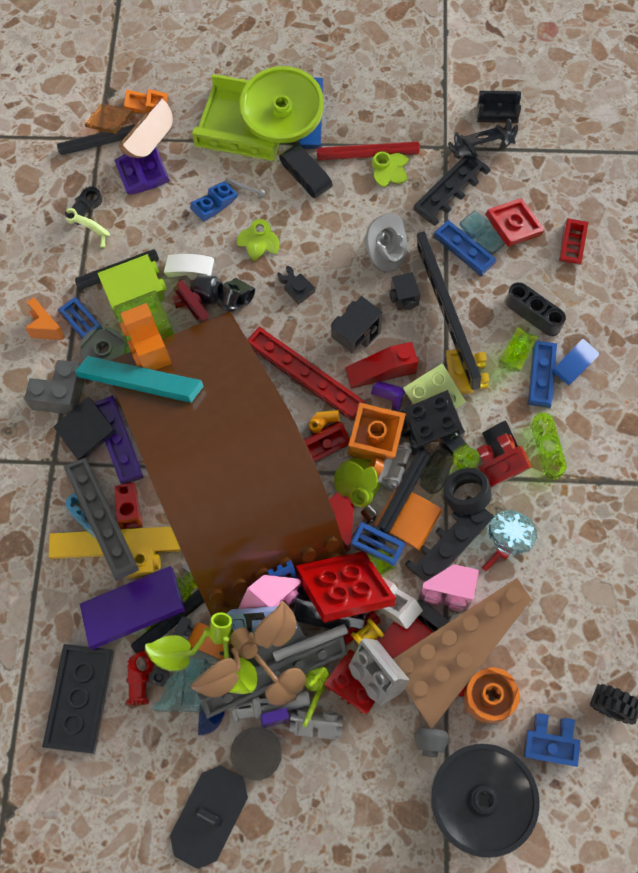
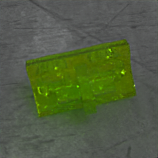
[499,327,538,372]

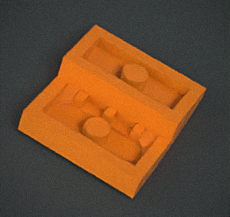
[374,486,442,551]

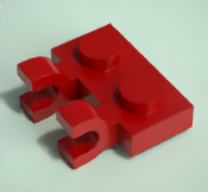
[477,434,533,488]

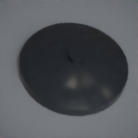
[431,744,540,858]

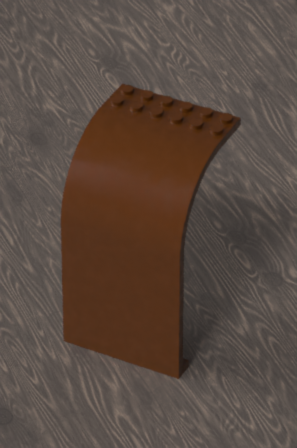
[109,312,346,617]

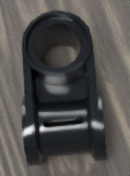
[217,278,255,312]

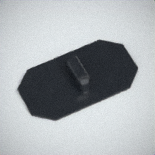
[170,765,248,869]

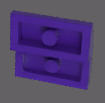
[114,147,170,195]

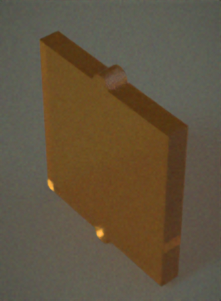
[85,103,133,134]

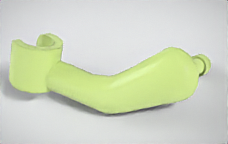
[65,208,110,248]

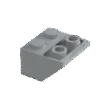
[348,638,410,707]

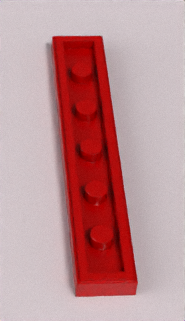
[247,326,366,421]

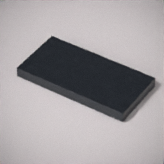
[42,644,114,754]

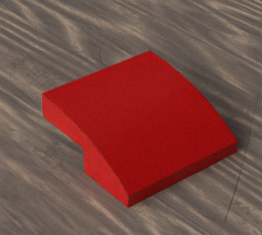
[378,617,434,659]

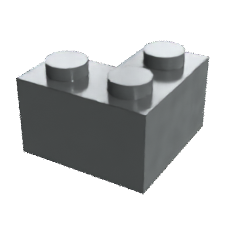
[24,360,85,414]

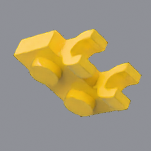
[446,349,490,394]

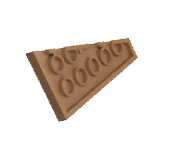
[393,578,532,729]

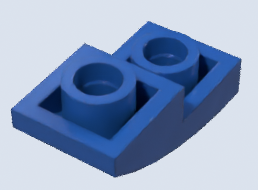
[190,181,238,222]
[552,339,600,386]

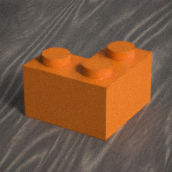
[120,303,172,370]

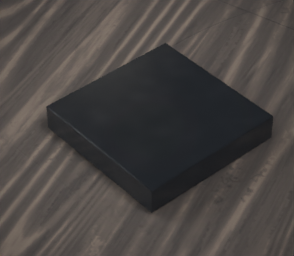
[53,397,117,460]

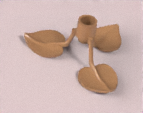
[190,601,306,706]

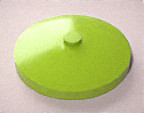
[240,66,324,143]

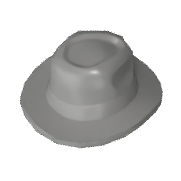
[364,213,407,271]

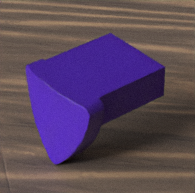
[371,381,405,412]
[261,708,291,728]

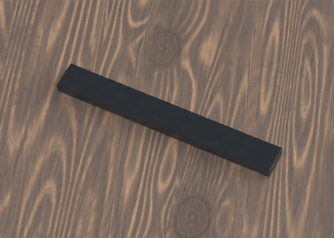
[417,231,481,390]

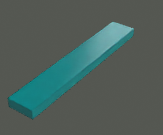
[75,356,204,403]

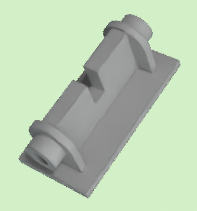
[378,442,412,492]
[290,708,343,740]

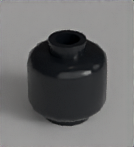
[190,275,224,304]

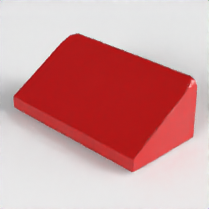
[303,422,350,462]

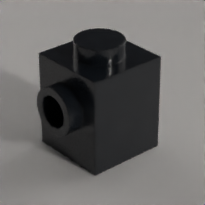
[389,272,420,310]

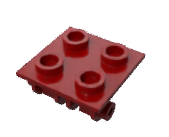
[324,649,375,715]

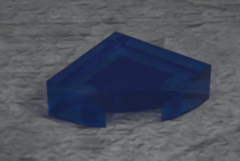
[198,709,225,736]

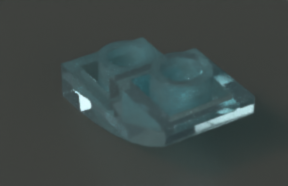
[459,210,505,255]

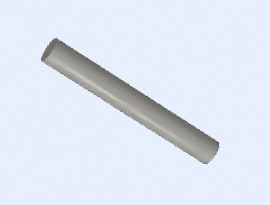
[272,624,348,662]

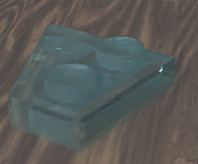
[153,659,208,712]

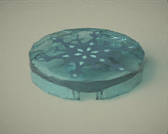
[488,510,537,555]

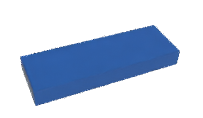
[433,220,497,276]
[528,340,557,408]

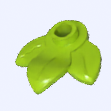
[372,152,409,187]
[237,219,279,261]
[334,462,378,508]

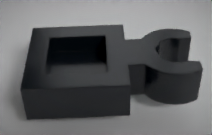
[277,266,315,305]

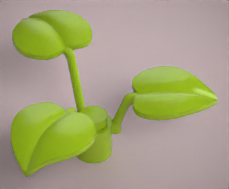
[145,613,257,694]

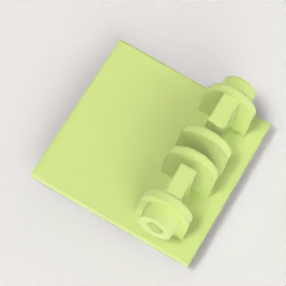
[403,363,466,409]

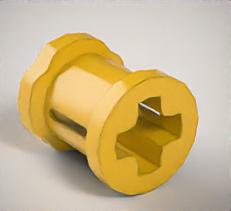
[351,618,385,644]

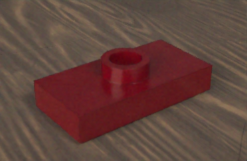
[173,280,210,323]

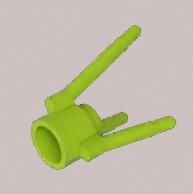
[302,666,329,727]

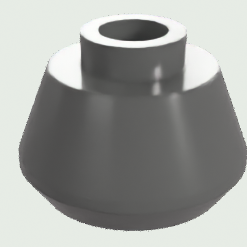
[414,728,450,757]

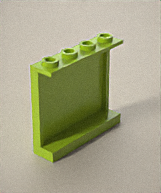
[192,74,280,161]

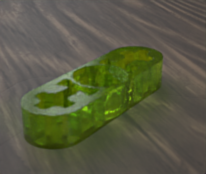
[531,412,567,479]

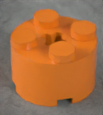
[463,667,520,724]

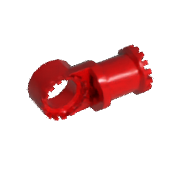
[126,652,154,706]

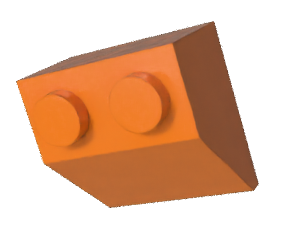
[347,403,406,461]

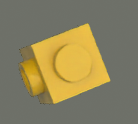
[126,547,161,579]

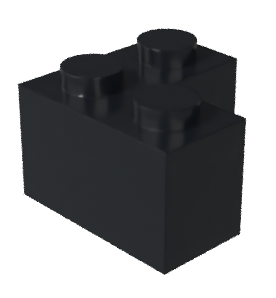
[331,296,383,353]

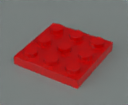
[295,551,396,622]

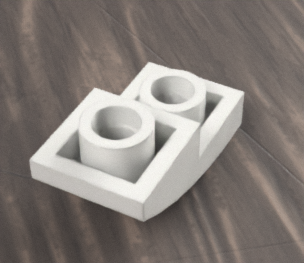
[164,254,214,280]

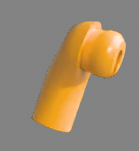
[308,410,340,433]

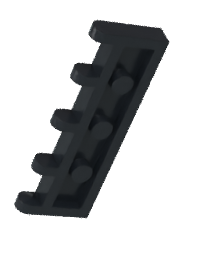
[413,156,491,226]
[405,496,495,582]

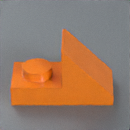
[25,297,65,340]

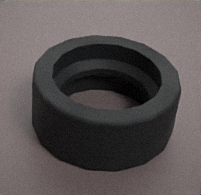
[444,468,492,515]

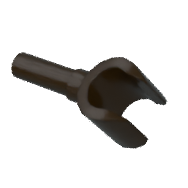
[352,505,377,536]

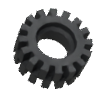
[590,684,638,725]

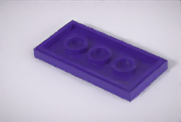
[80,566,185,650]

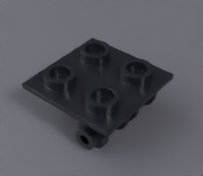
[404,390,463,447]

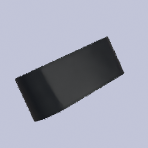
[279,143,333,199]
[506,282,566,336]

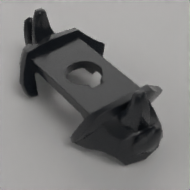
[448,118,518,159]

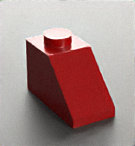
[329,492,354,552]

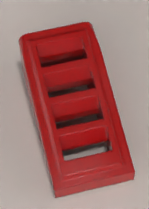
[559,218,589,265]

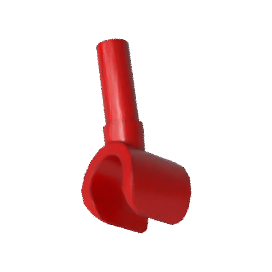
[481,544,513,572]

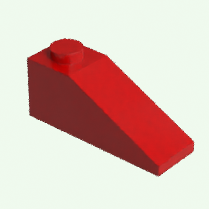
[345,342,418,389]

